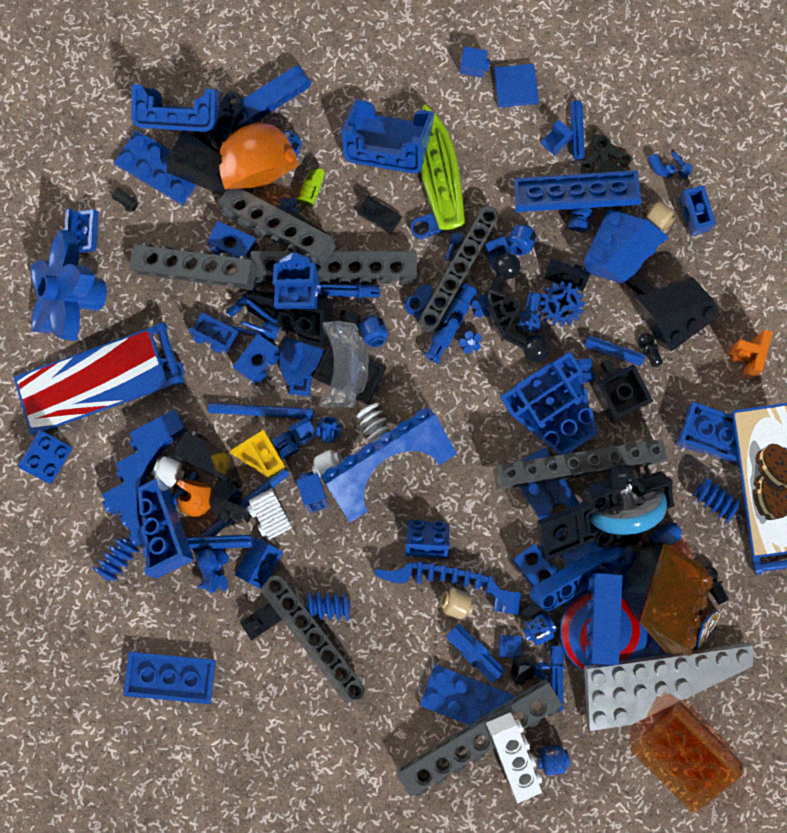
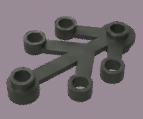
[580,135,632,210]

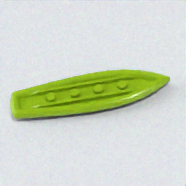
[420,104,465,230]

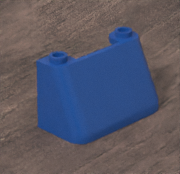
[131,84,223,132]
[341,99,434,174]

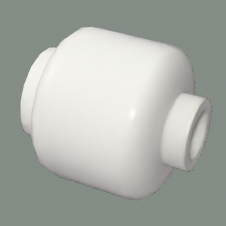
[312,450,343,479]
[151,456,185,487]

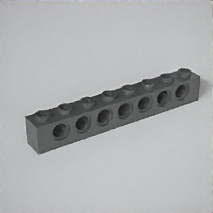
[251,251,417,284]
[493,439,667,490]
[397,679,563,797]

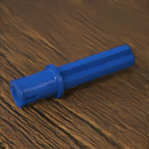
[320,282,380,299]
[549,645,566,712]

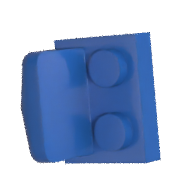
[273,252,321,309]

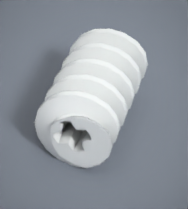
[356,403,390,443]

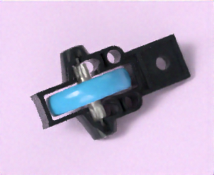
[537,464,675,561]

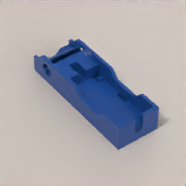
[675,402,739,467]

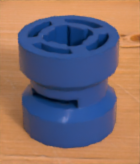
[568,208,593,233]
[576,358,596,383]
[272,431,301,460]

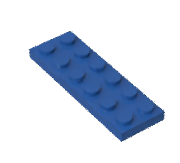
[514,170,641,212]

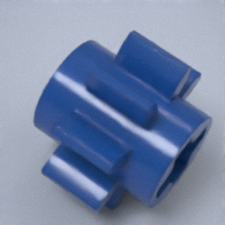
[316,417,342,443]

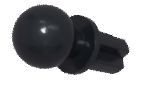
[638,333,663,368]
[701,566,729,605]

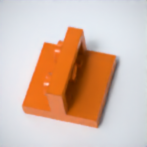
[727,330,773,380]

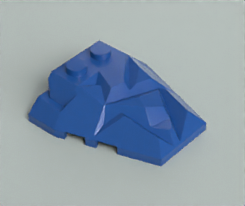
[499,352,598,455]

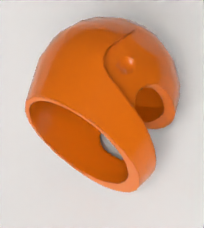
[177,479,211,517]

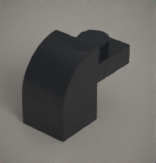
[209,478,252,523]

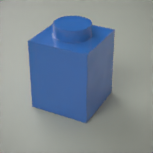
[460,46,491,78]

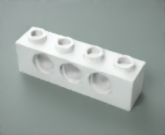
[486,712,542,803]

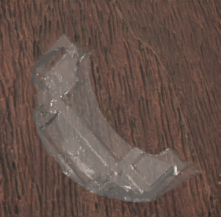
[320,321,369,408]

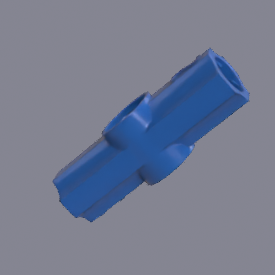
[446,623,505,683]

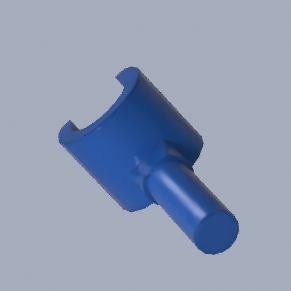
[671,152,692,179]
[445,233,462,261]

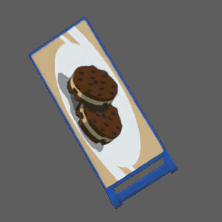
[732,403,787,575]

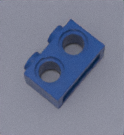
[512,544,559,588]

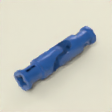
[423,283,478,364]

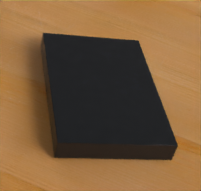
[312,341,387,405]

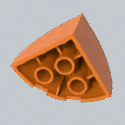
[219,123,299,189]

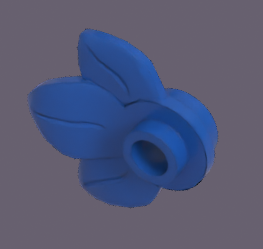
[405,284,444,325]

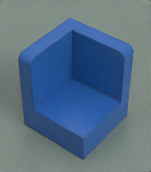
[541,120,574,156]
[484,236,512,271]

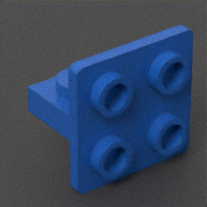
[18,430,72,484]
[405,520,450,558]

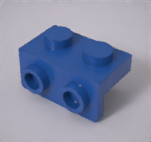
[64,208,99,253]
[188,312,239,354]

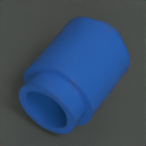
[649,522,682,547]

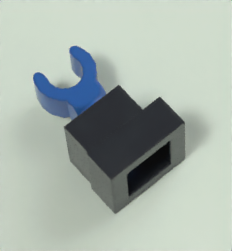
[510,656,550,685]

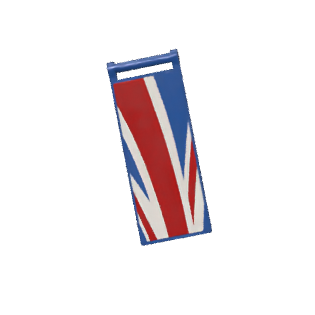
[14,323,185,435]

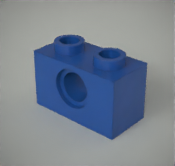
[679,185,716,236]
[207,221,257,258]
[233,334,280,385]

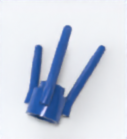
[230,299,281,341]

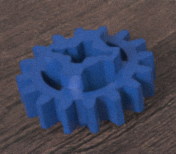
[539,281,585,327]

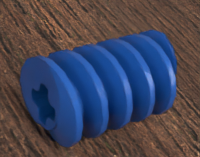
[691,478,740,524]
[92,534,140,582]
[306,592,351,621]

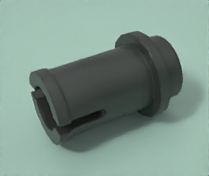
[112,188,139,212]

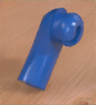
[648,153,676,178]

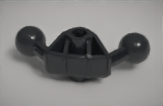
[485,253,550,362]

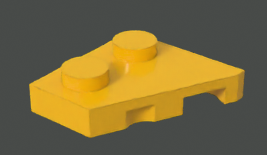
[230,430,286,477]

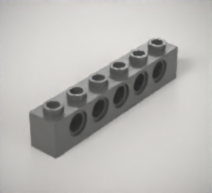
[217,188,336,266]
[129,243,258,290]

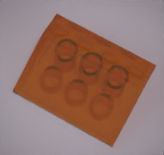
[640,544,713,656]
[630,701,744,814]

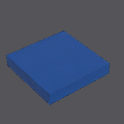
[494,64,539,108]

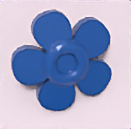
[277,197,300,214]
[471,294,490,318]
[458,330,482,354]

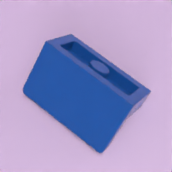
[235,537,283,589]

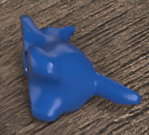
[192,548,229,593]

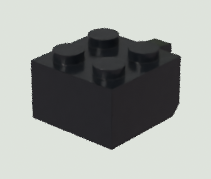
[592,359,653,423]

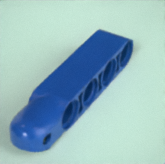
[223,65,312,132]
[530,545,626,611]

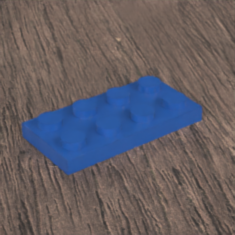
[114,130,197,206]
[123,652,216,704]
[419,664,516,725]

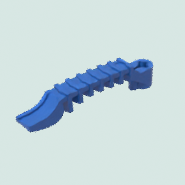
[375,562,521,615]

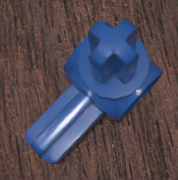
[517,292,541,334]

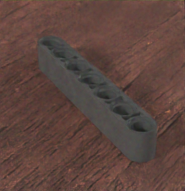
[419,206,499,332]
[262,576,365,703]

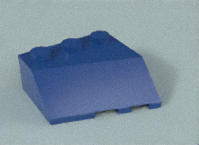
[584,209,668,284]

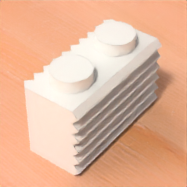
[247,488,292,540]

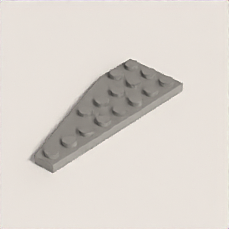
[584,643,753,731]

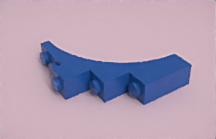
[102,409,188,549]

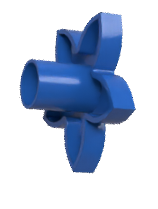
[30,229,107,341]

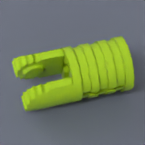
[297,168,325,207]

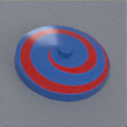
[559,591,647,672]

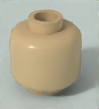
[643,201,675,231]
[440,588,474,619]

